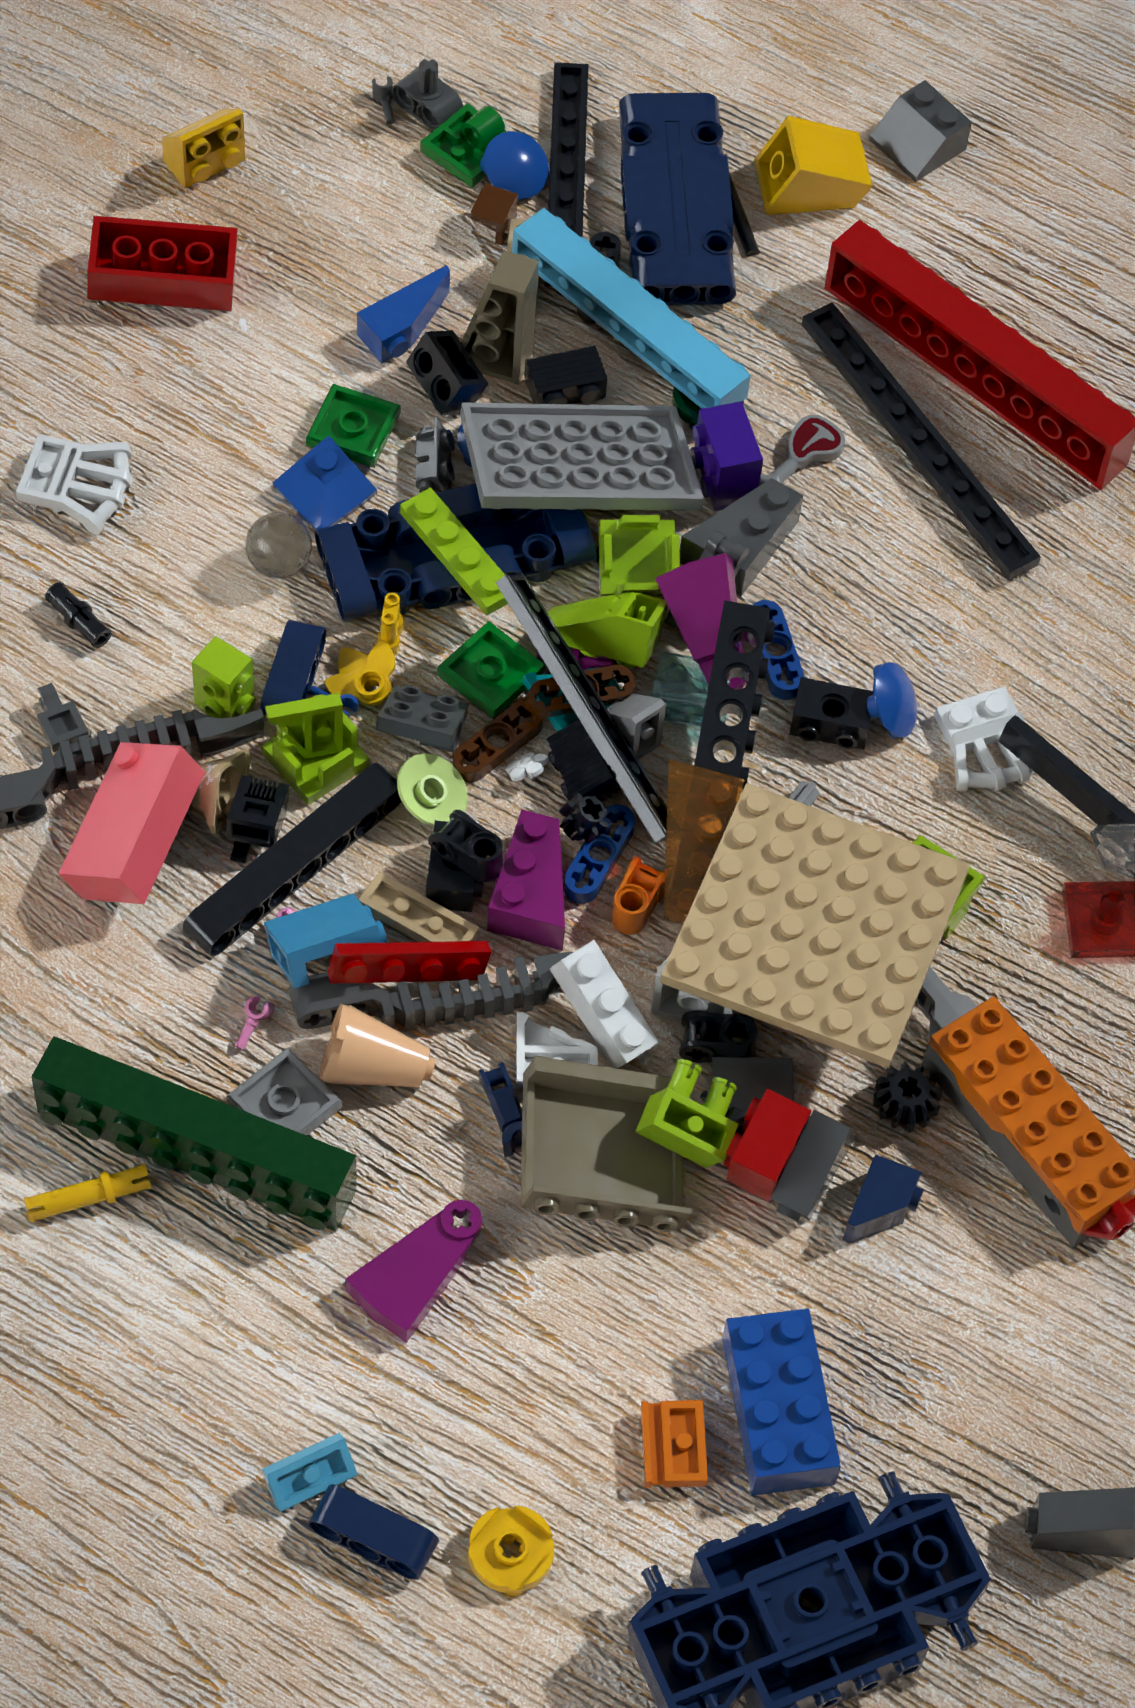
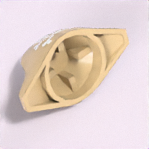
[189,749,252,835]

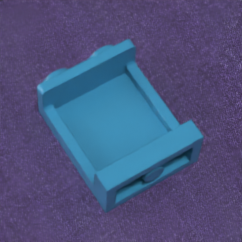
[264,893,387,989]

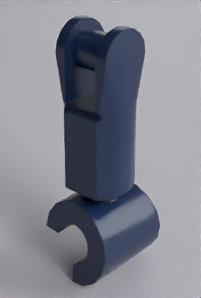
[478,1062,522,1158]

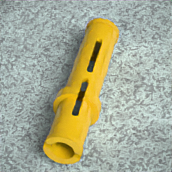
[24,1163,152,1223]

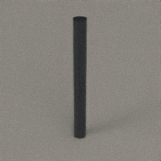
[729,172,760,256]

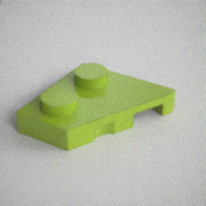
[265,693,343,759]

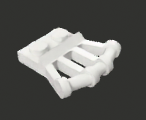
[16,434,133,535]
[934,686,1051,791]

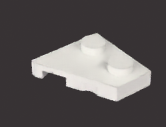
[516,1012,598,1089]

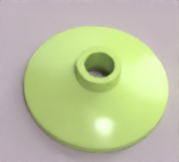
[397,753,468,826]

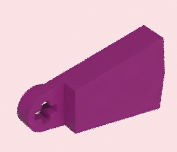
[655,553,745,689]
[345,1200,482,1343]

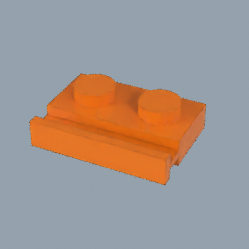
[641,1400,708,1488]

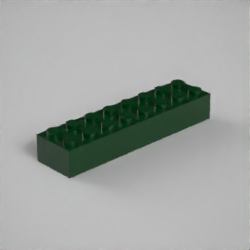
[31,1036,357,1232]

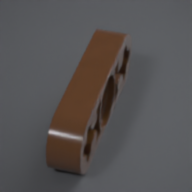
[525,665,635,719]
[452,700,543,783]

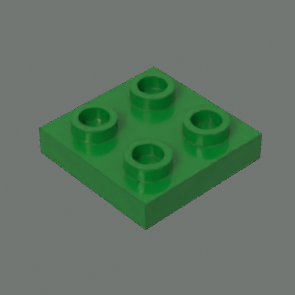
[420,103,507,188]

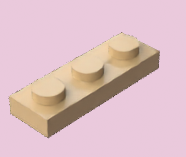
[358,871,480,942]

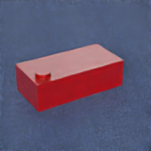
[87,216,238,311]

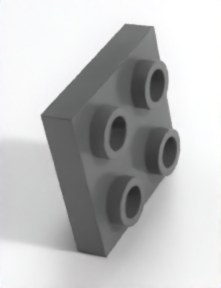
[375,685,469,753]

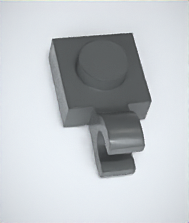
[37,683,89,753]

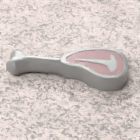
[759,415,845,486]

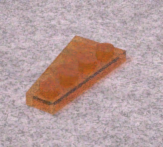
[664,759,745,925]

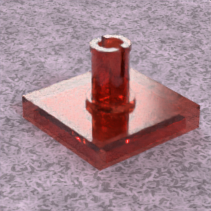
[1062,881,1135,958]

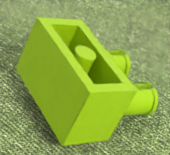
[635,1059,738,1168]

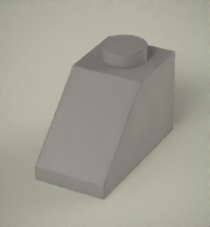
[607,694,666,760]

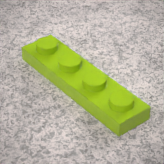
[400,487,508,616]

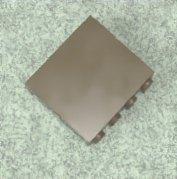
[521,1056,692,1232]

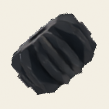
[873,1061,942,1133]

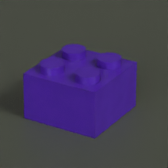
[690,401,763,512]

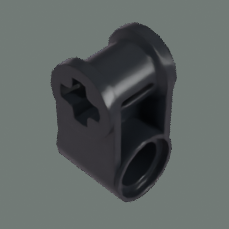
[428,809,503,882]
[679,1010,757,1063]

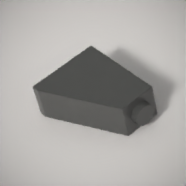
[770,1110,857,1222]
[1025,1487,1135,1559]

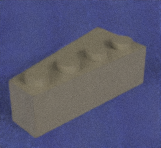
[461,250,539,385]

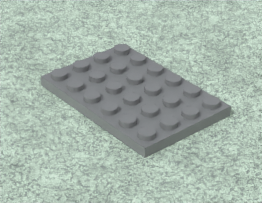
[460,402,704,511]

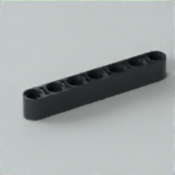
[182,763,402,957]

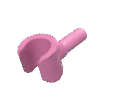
[235,996,275,1050]

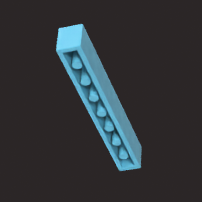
[512,208,751,409]

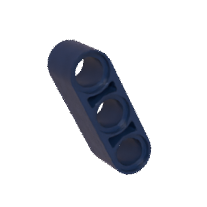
[260,619,327,716]
[308,1484,439,1580]

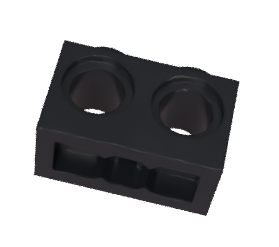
[406,330,488,416]

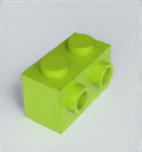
[192,636,256,719]

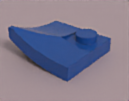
[272,435,377,530]

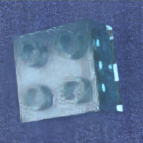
[651,652,730,727]

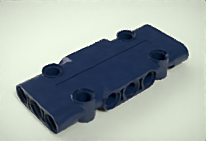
[619,93,736,305]
[314,483,597,622]

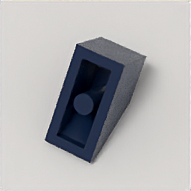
[843,1154,924,1243]

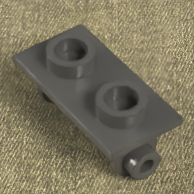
[416,417,455,493]

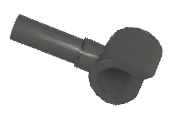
[372,76,395,125]

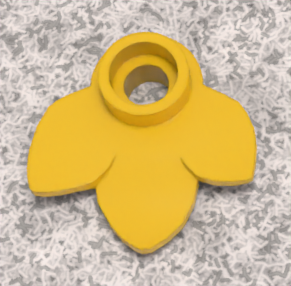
[324,640,396,706]

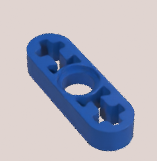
[753,600,804,700]
[564,804,635,904]

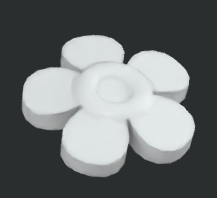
[506,752,549,781]

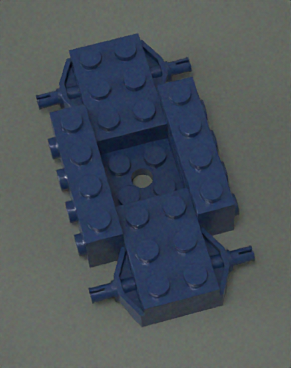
[628,1471,991,1708]

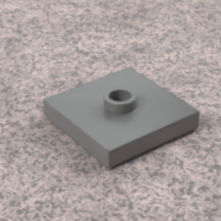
[226,1048,342,1135]

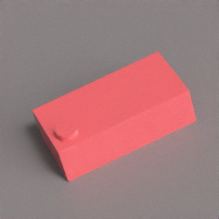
[58,742,205,904]

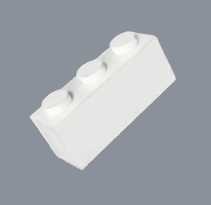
[549,940,659,1069]

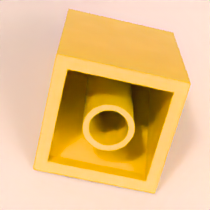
[754,115,872,215]

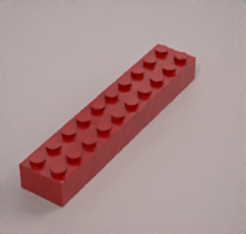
[824,219,1135,490]

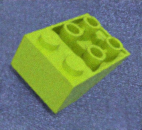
[548,591,668,668]

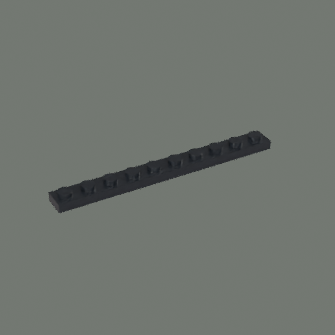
[802,302,1041,580]

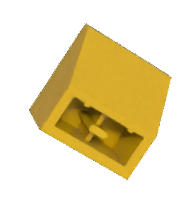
[162,108,245,188]

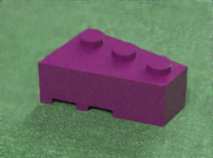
[487,809,565,951]

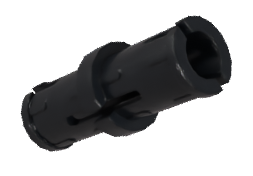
[45,582,112,649]

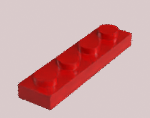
[327,941,491,984]

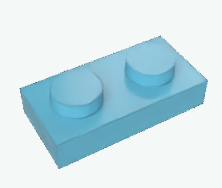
[262,1433,358,1512]

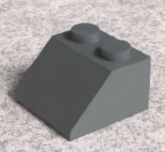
[869,80,972,182]

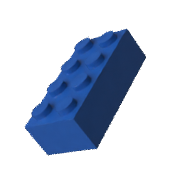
[722,1308,841,1496]

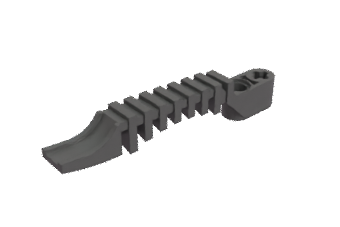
[0,709,265,829]
[288,951,606,1032]

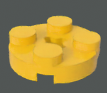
[468,1506,554,1596]

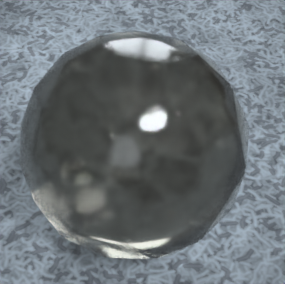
[245,512,312,579]

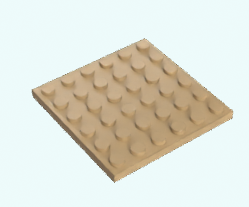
[660,783,970,1068]

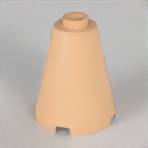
[319,1004,435,1087]

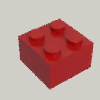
[723,1089,812,1203]

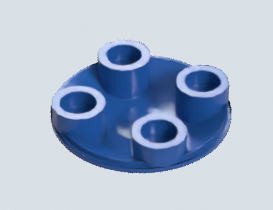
[480,131,549,201]
[867,662,917,739]

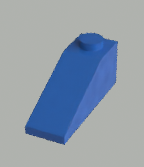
[357,265,450,364]

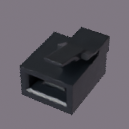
[226,775,290,864]

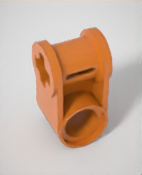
[611,856,672,935]

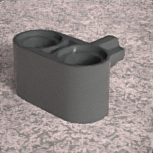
[392,59,463,131]

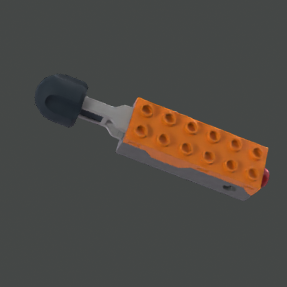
[915,967,1135,1248]

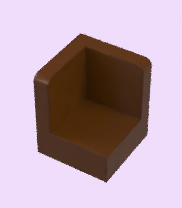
[470,183,518,246]

